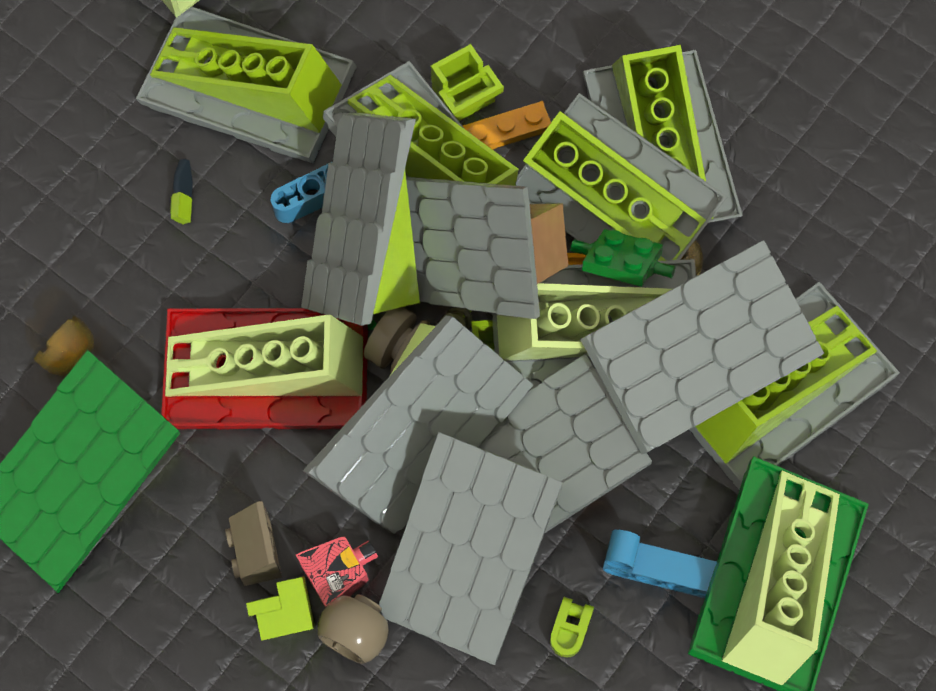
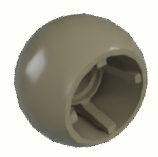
[317,594,389,664]

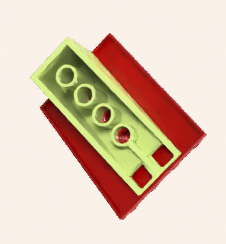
[161,308,368,430]

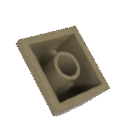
[225,501,282,586]

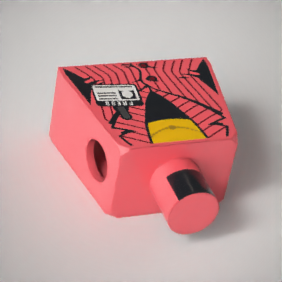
[296,537,378,608]

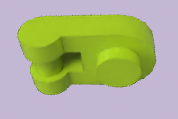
[550,597,594,658]

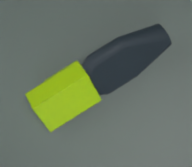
[170,159,193,225]

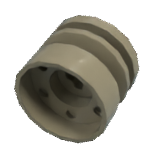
[364,307,431,373]

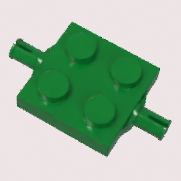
[570,229,676,287]

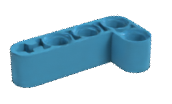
[271,162,332,223]
[603,530,717,598]

